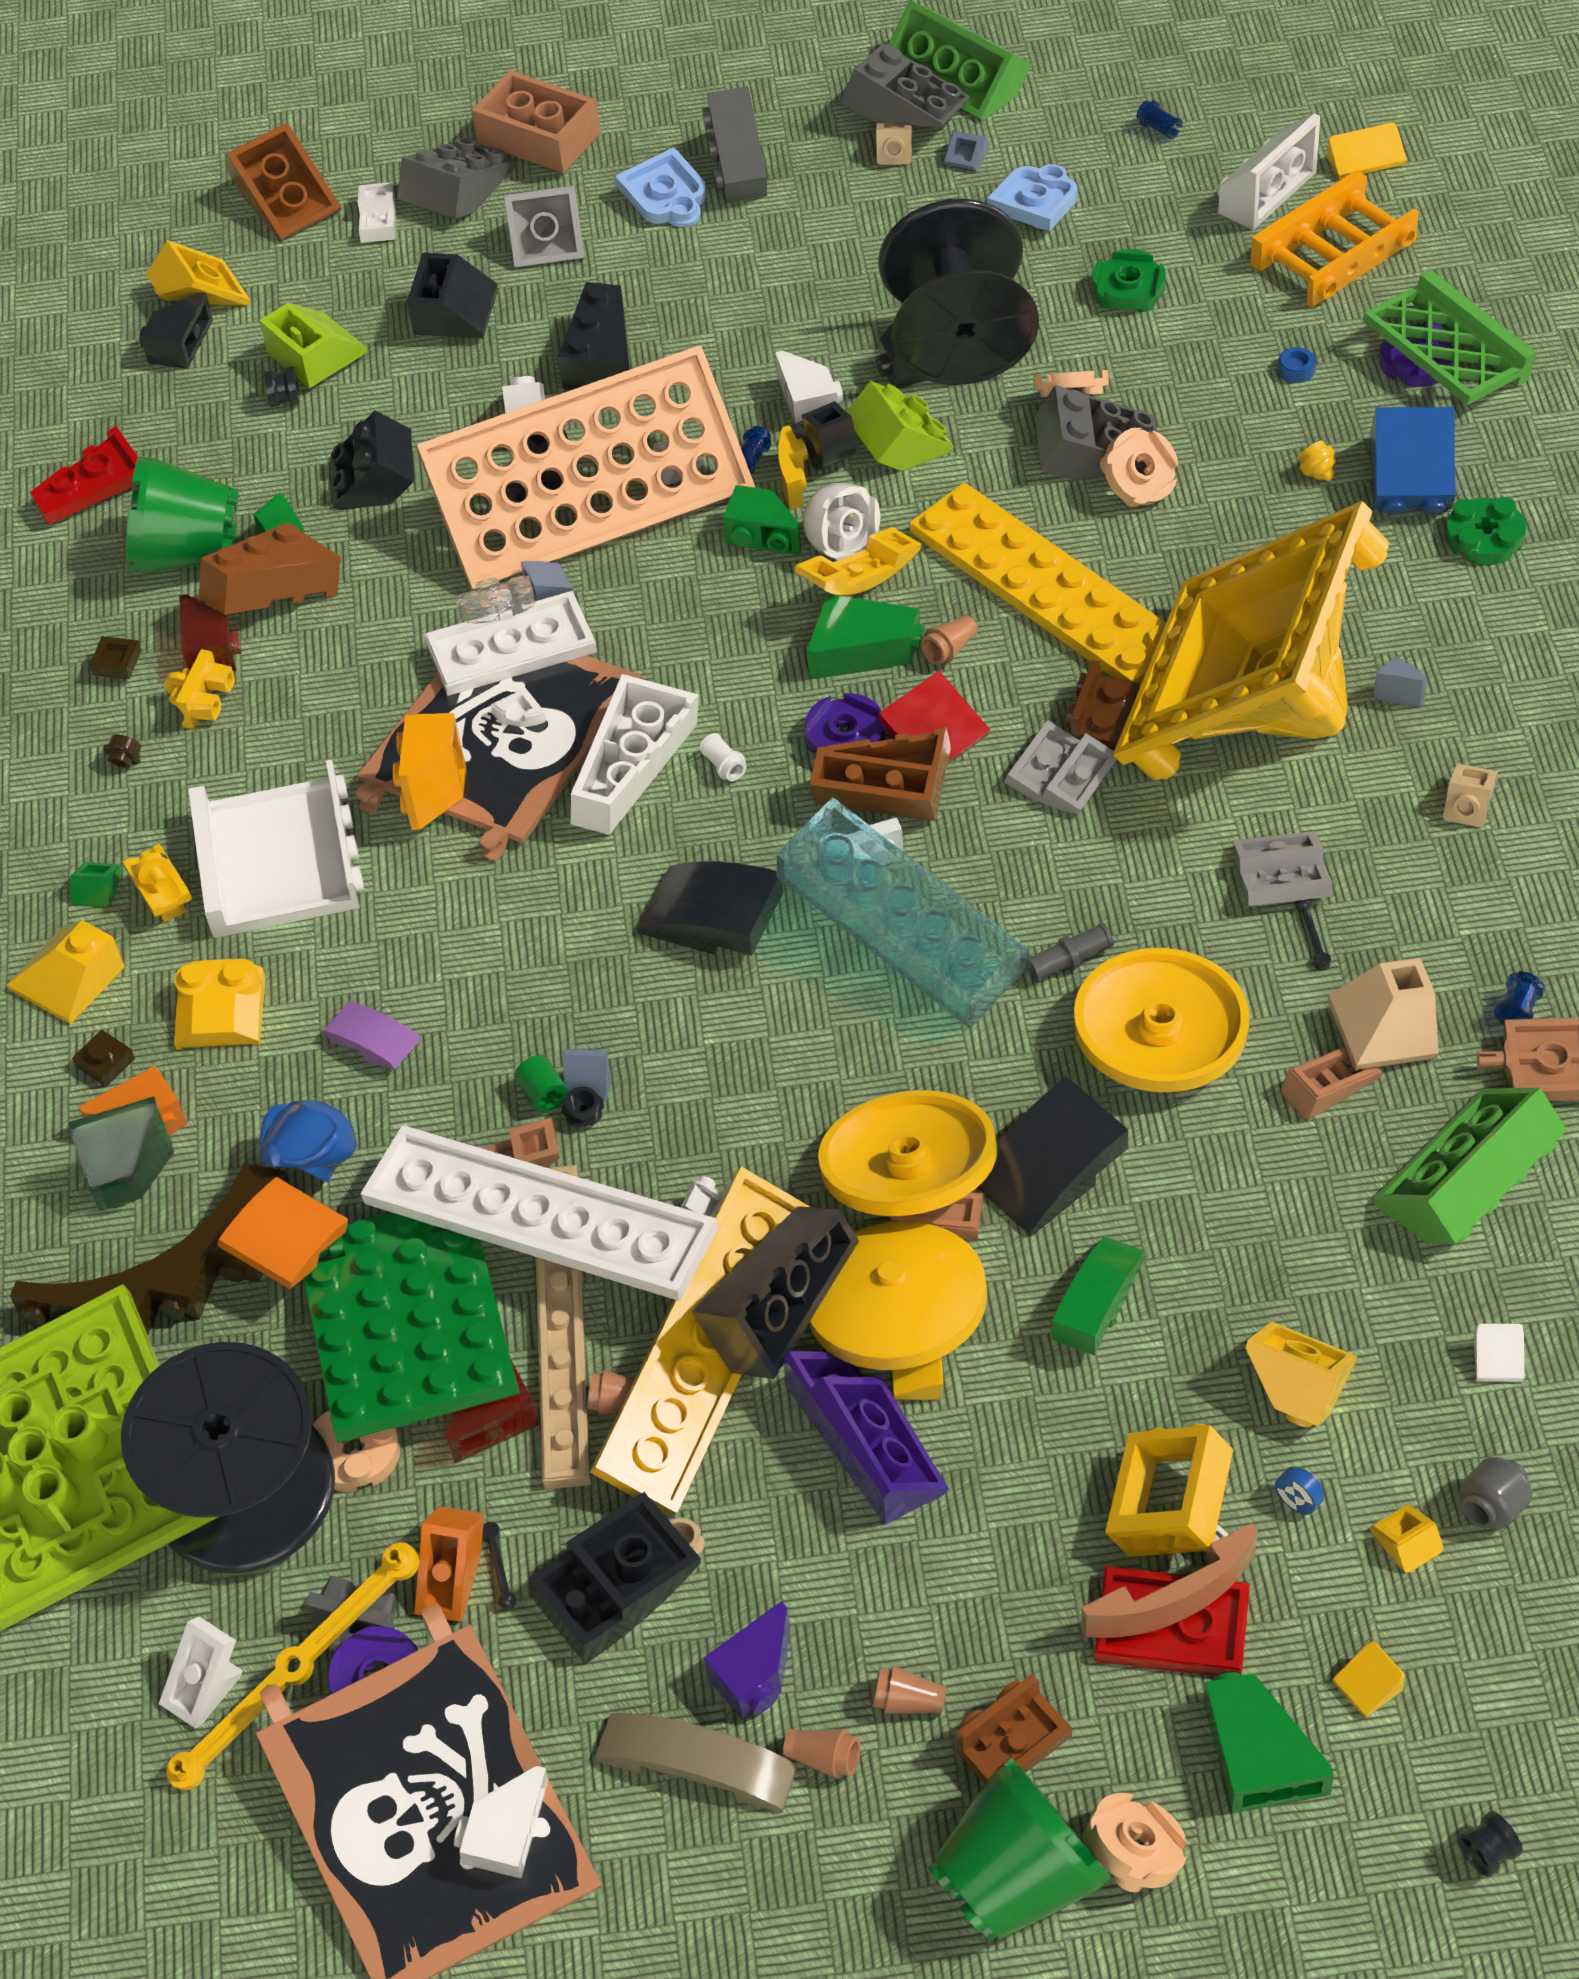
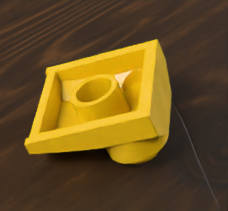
[174,959,266,1050]

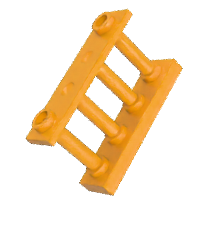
[1250,170,1419,308]

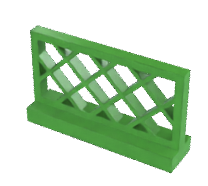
[1362,270,1537,405]

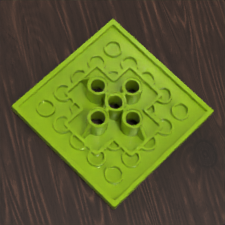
[0,1284,218,1631]

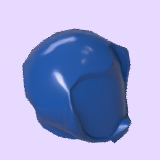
[259,1099,358,1183]

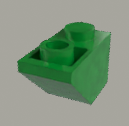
[723,485,802,556]

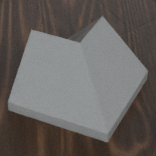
[504,185,585,267]

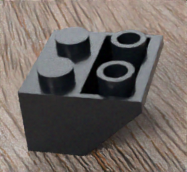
[407,252,498,339]
[330,410,414,510]

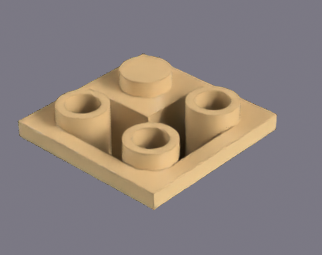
[1327,958,1439,1070]

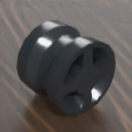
[264,367,300,407]
[1457,1811,1523,1878]

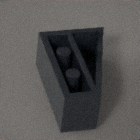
[558,282,631,390]

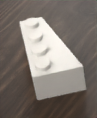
[571,674,699,835]

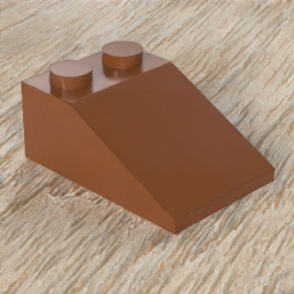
[227,123,341,241]

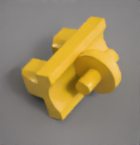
[164,649,235,729]
[122,844,192,922]

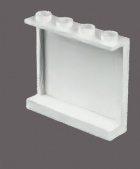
[188,760,365,938]

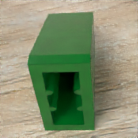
[806,594,925,679]
[1203,1672,1334,1814]

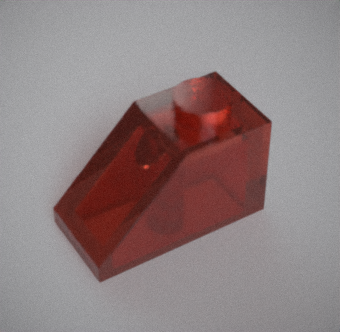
[179,594,242,671]
[445,1360,539,1464]

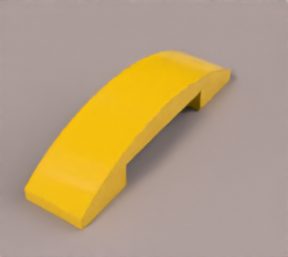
[794,527,921,596]

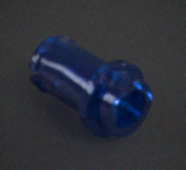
[1136,100,1183,140]
[741,426,772,474]

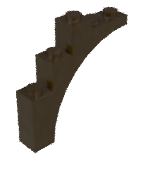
[10,1163,290,1335]

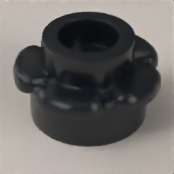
[562,1086,604,1127]

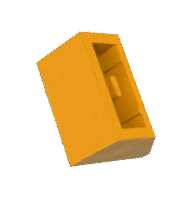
[393,713,466,830]

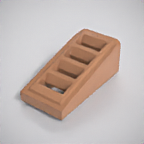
[1281,1046,1382,1120]

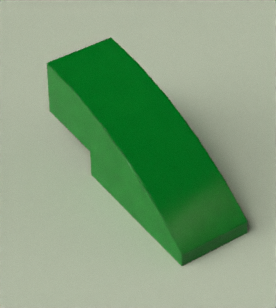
[1052,1236,1146,1356]

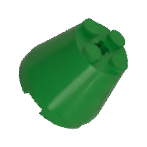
[126,456,239,573]
[928,1756,1112,1942]

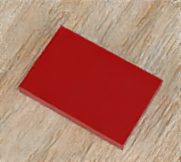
[1094,1566,1250,1676]

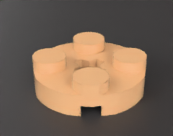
[1033,370,1109,397]
[1100,428,1178,507]
[313,1410,400,1492]
[1082,1793,1187,1893]

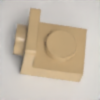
[876,122,912,165]
[1443,763,1498,827]

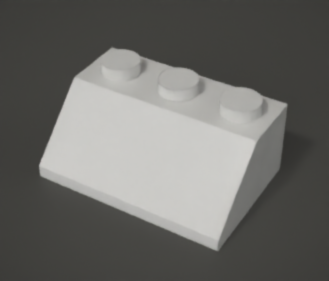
[1217,113,1320,230]

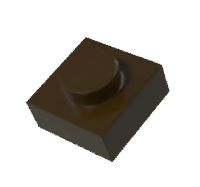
[89,636,142,680]
[72,1030,135,1087]

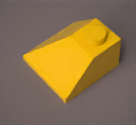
[146,240,251,306]
[7,920,125,1025]
[1245,1321,1357,1427]

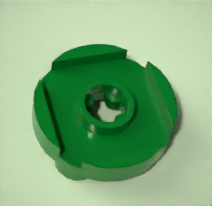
[1092,249,1166,312]
[1446,497,1526,565]

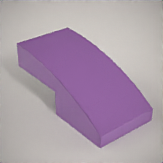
[323,1001,421,1069]

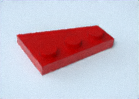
[30,425,138,525]

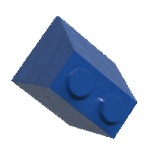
[1369,407,1456,514]

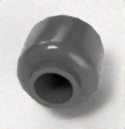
[1459,1457,1532,1529]

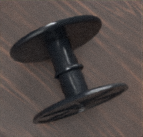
[878,199,1039,385]
[121,1342,335,1573]

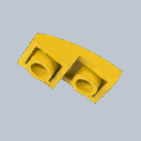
[778,425,808,510]

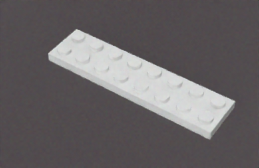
[360,1125,719,1301]

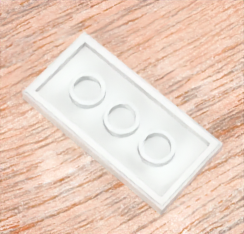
[424,591,597,696]

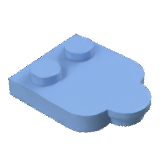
[615,147,706,227]
[987,164,1077,231]

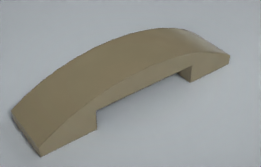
[595,1713,798,1813]

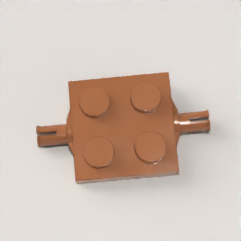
[1476,1018,1579,1101]

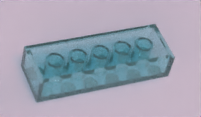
[777,797,1028,1029]

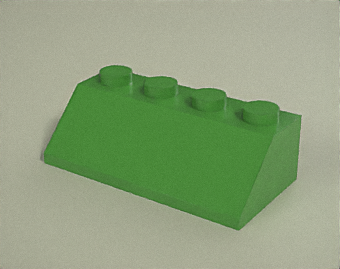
[888,0,1032,120]
[1372,1087,1567,1245]

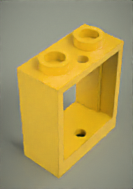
[1105,1423,1233,1557]

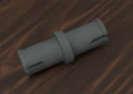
[1026,922,1114,982]

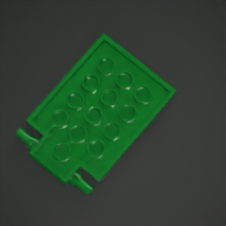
[304,1212,520,1443]

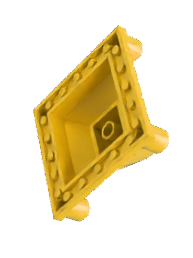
[1113,501,1389,781]

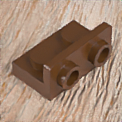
[1065,660,1140,751]

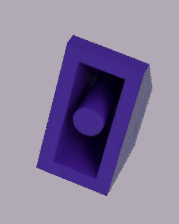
[704,1601,791,1721]

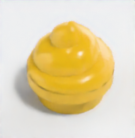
[1297,441,1336,482]

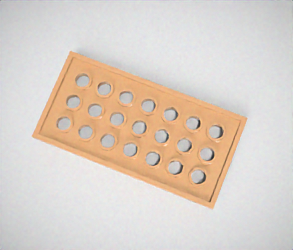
[416,345,755,592]

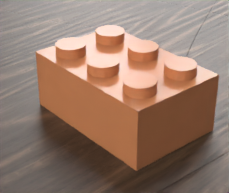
[472,70,601,174]

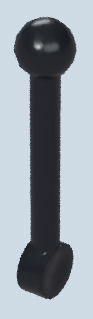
[1295,899,1331,971]
[482,1522,516,1610]

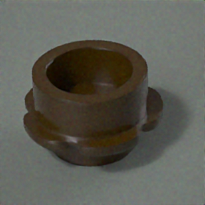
[103,734,142,769]

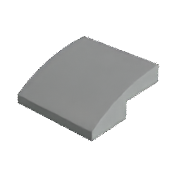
[1004,720,1117,814]
[1233,831,1333,906]

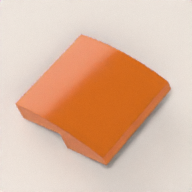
[217,1177,348,1289]

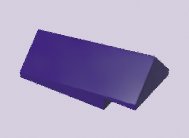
[783,1351,949,1525]

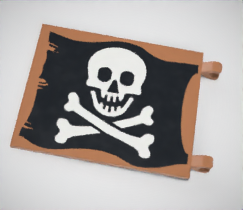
[356,656,643,861]
[256,1603,602,1979]

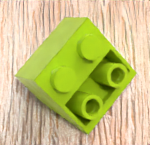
[259,303,368,388]
[846,381,954,471]

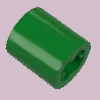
[514,1055,568,1113]

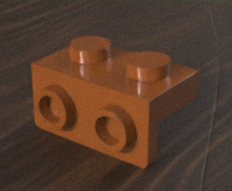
[956,1674,1072,1784]

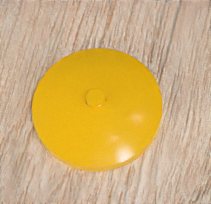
[1074,948,1250,1092]
[818,1090,997,1216]
[809,1221,987,1370]

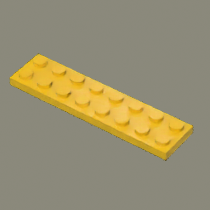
[910,482,1166,687]
[590,1167,810,1518]

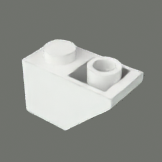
[502,376,545,413]

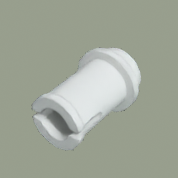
[699,733,747,781]

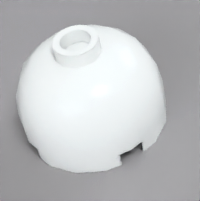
[803,483,881,561]

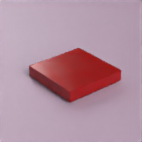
[876,670,991,765]

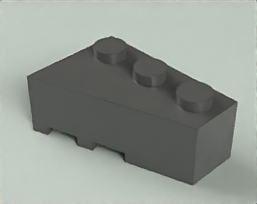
[702,86,767,202]

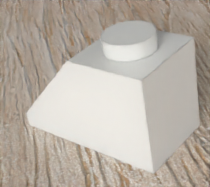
[776,351,844,424]
[454,1766,548,1879]

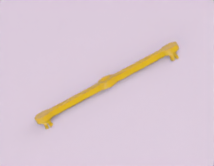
[166,1542,420,1791]

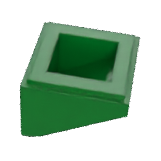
[253,492,304,534]
[69,862,122,908]

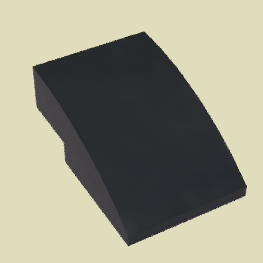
[637,861,783,956]
[977,1077,1128,1236]
[528,1491,701,1664]

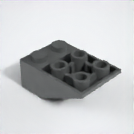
[840,43,970,128]
[397,138,517,219]
[1034,385,1157,480]

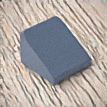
[943,130,990,172]
[521,561,573,601]
[1374,656,1427,707]
[563,1049,611,1101]

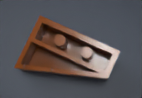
[198,523,341,615]
[809,727,951,821]

